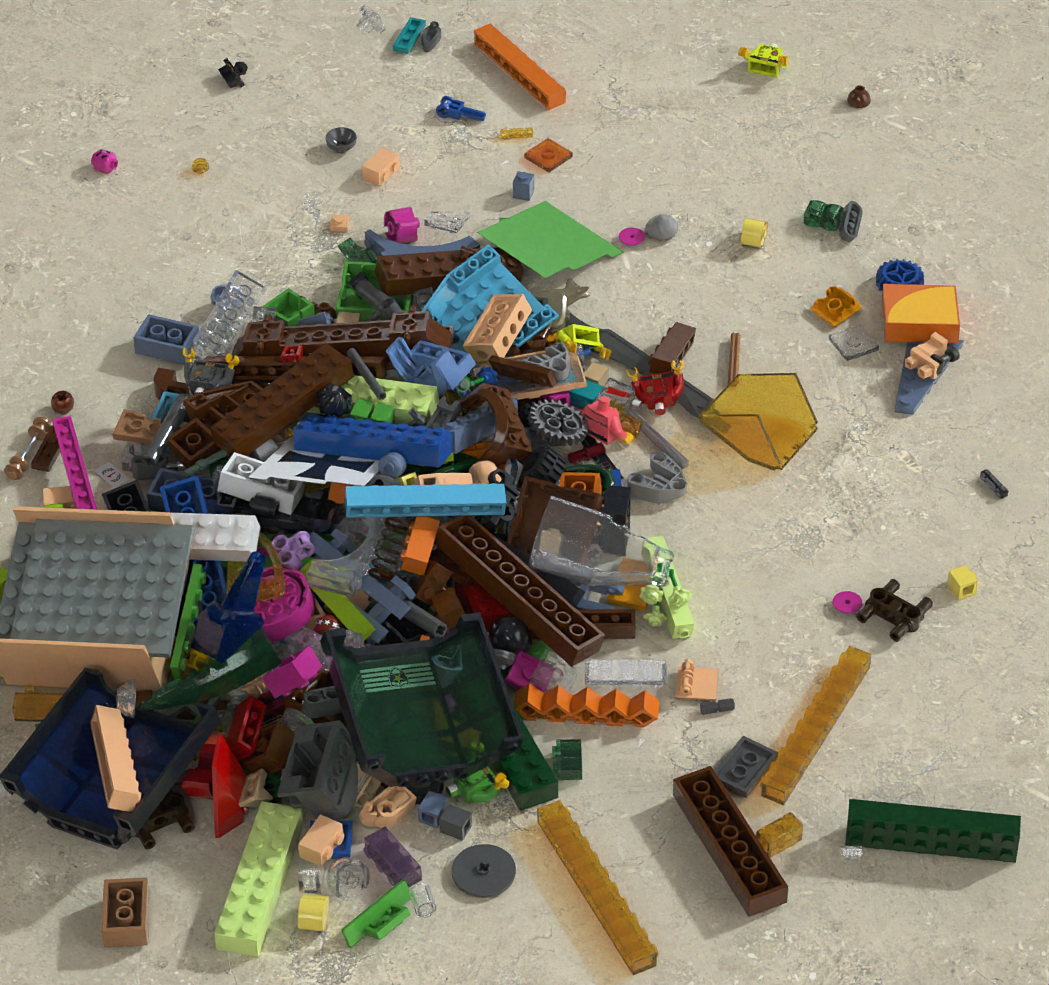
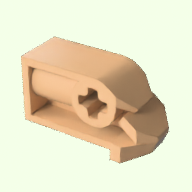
[359,786,416,829]

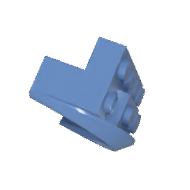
[386,337,476,396]

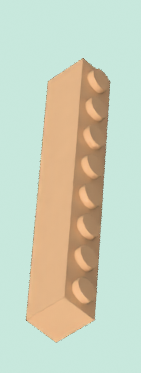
[90,705,141,812]

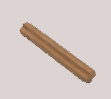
[728,332,741,387]

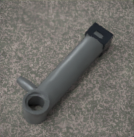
[347,272,403,321]

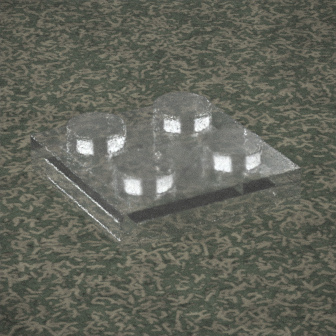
[529,648,582,692]

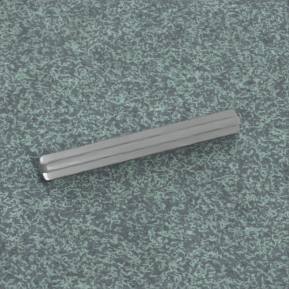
[626,409,689,469]

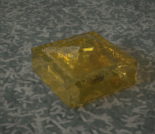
[621,414,644,439]

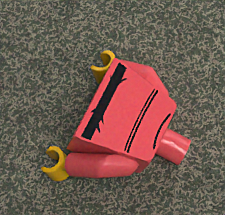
[580,396,634,445]

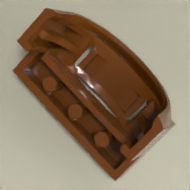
[459,383,533,467]

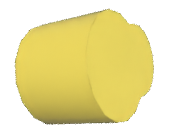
[741,218,768,248]
[298,894,329,931]

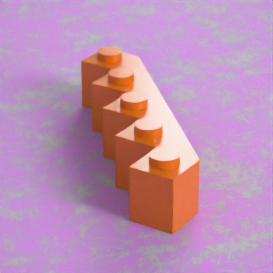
[514,683,659,728]

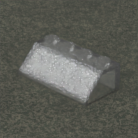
[585,658,667,689]

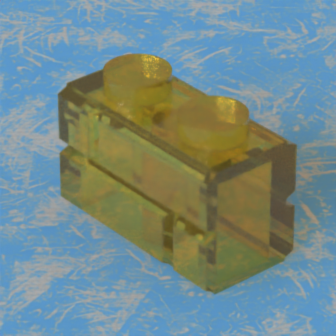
[756,812,803,858]

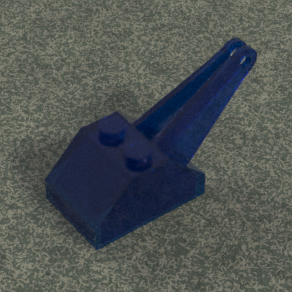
[193,551,266,663]

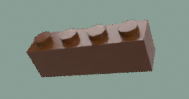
[648,322,696,374]

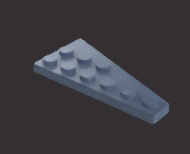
[895,340,964,415]

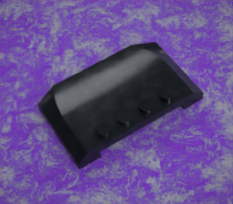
[214,482,340,534]

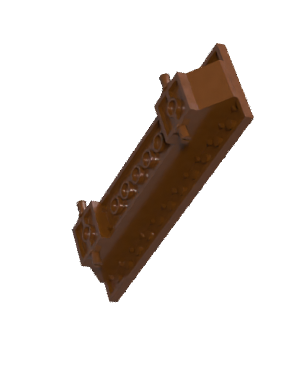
[231,304,455,384]

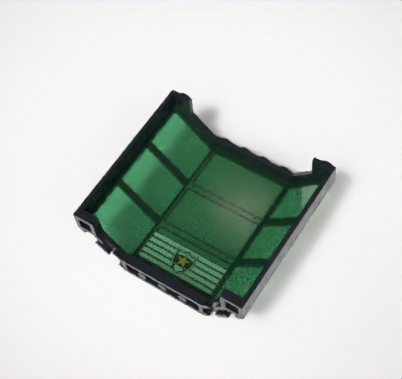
[320,613,524,787]

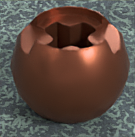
[51,391,74,414]

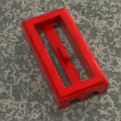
[280,345,303,363]

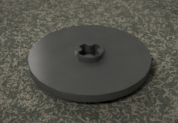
[452,844,516,897]

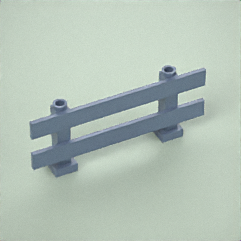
[281,529,416,643]

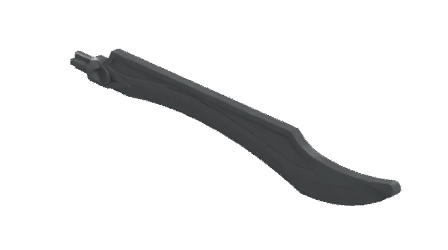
[565,310,731,433]

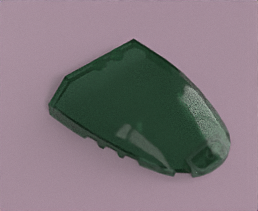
[138,627,282,710]

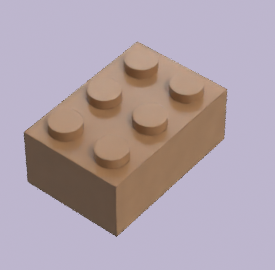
[101,877,150,947]

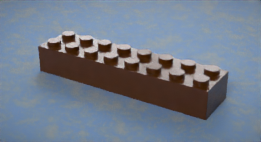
[374,247,524,296]
[210,343,354,456]
[673,766,788,917]

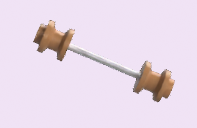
[4,417,51,480]

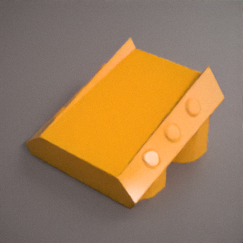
[810,286,862,327]

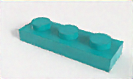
[393,17,426,54]

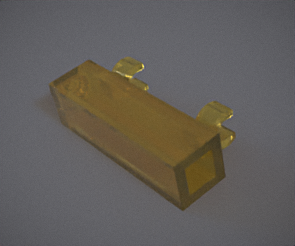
[12,684,93,722]

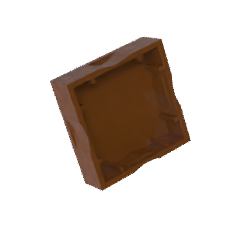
[506,476,604,571]

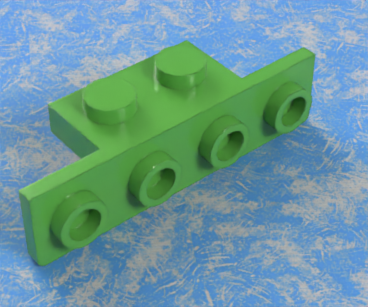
[341,880,412,948]

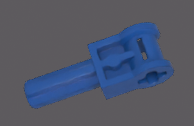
[436,96,486,121]

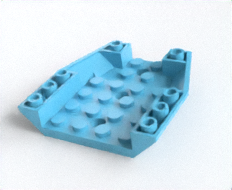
[421,244,559,363]

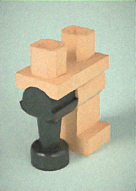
[905,332,960,380]

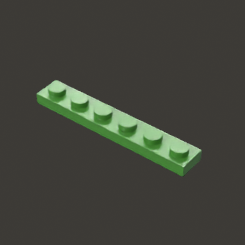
[170,564,206,678]

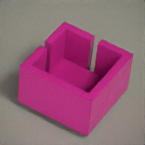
[262,646,322,698]

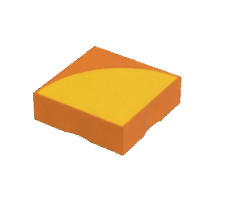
[882,284,960,343]

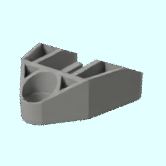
[517,342,570,381]
[627,451,687,504]

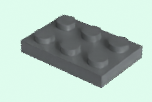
[715,736,779,798]

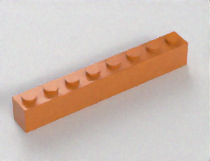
[474,23,566,110]

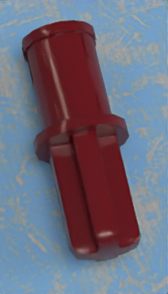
[568,442,606,464]

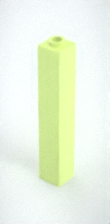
[642,536,694,639]

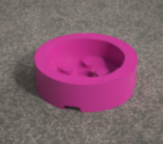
[231,566,315,642]

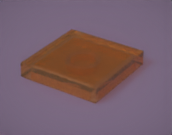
[524,138,573,173]

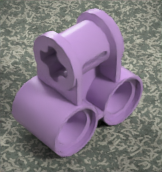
[272,531,315,571]

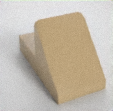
[238,769,273,807]

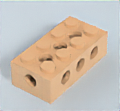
[463,294,532,362]

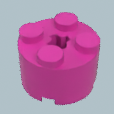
[384,206,420,244]

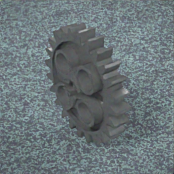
[527,399,589,447]

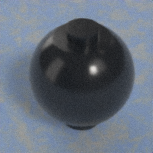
[488,616,532,655]

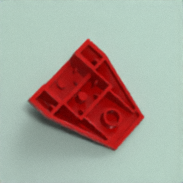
[212,734,249,838]

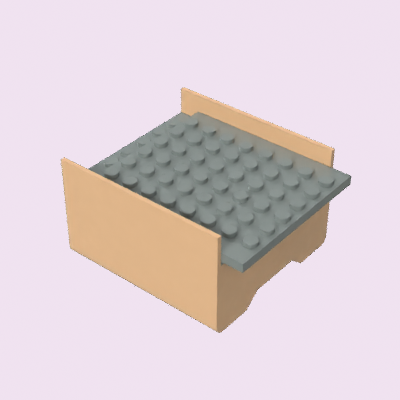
[0,506,194,692]

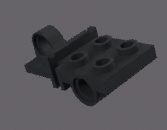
[474,469,520,531]

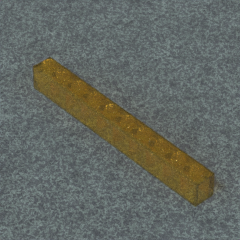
[760,646,871,805]
[537,800,659,975]

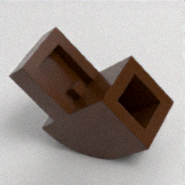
[153,368,190,400]

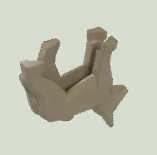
[527,278,590,338]

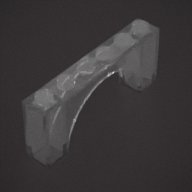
[306,485,391,597]

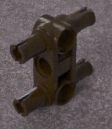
[856,579,933,642]
[125,788,194,850]

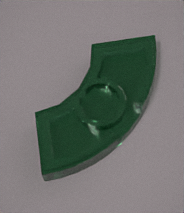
[337,238,376,264]

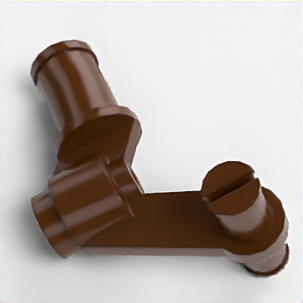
[509,326,551,356]

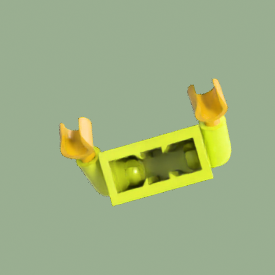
[738,43,789,78]
[556,324,611,360]

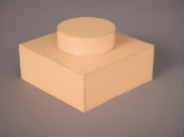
[330,215,349,232]

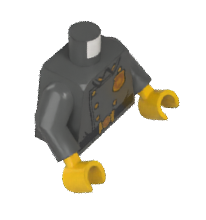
[182,348,239,395]

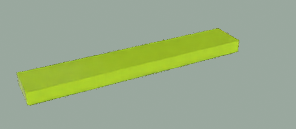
[299,560,376,643]

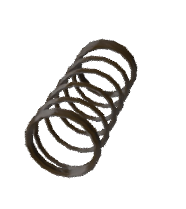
[368,517,409,582]

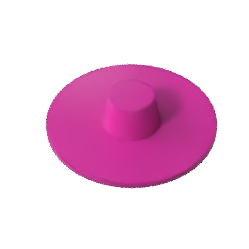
[619,228,645,245]
[833,591,862,613]

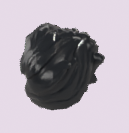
[315,384,353,418]

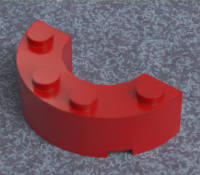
[182,731,228,800]

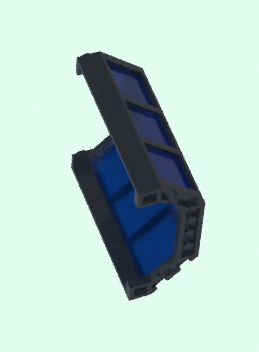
[0,668,221,850]

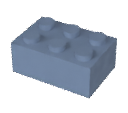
[133,314,200,365]

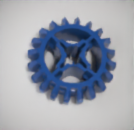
[876,259,924,292]

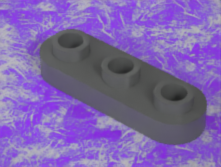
[839,201,863,242]

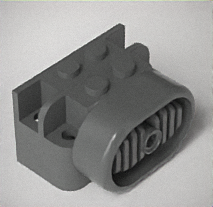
[277,720,358,821]

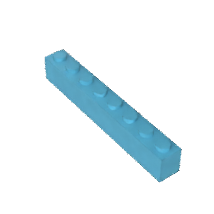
[345,483,506,518]

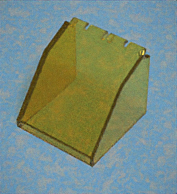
[698,373,818,471]

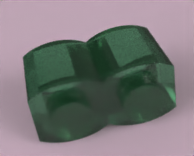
[803,200,844,231]
[552,739,582,780]

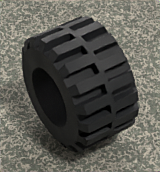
[518,444,566,486]

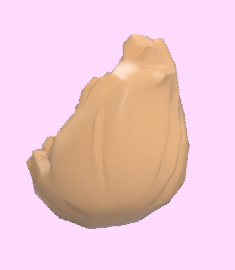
[469,460,501,484]

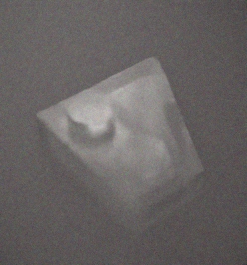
[424,211,470,234]

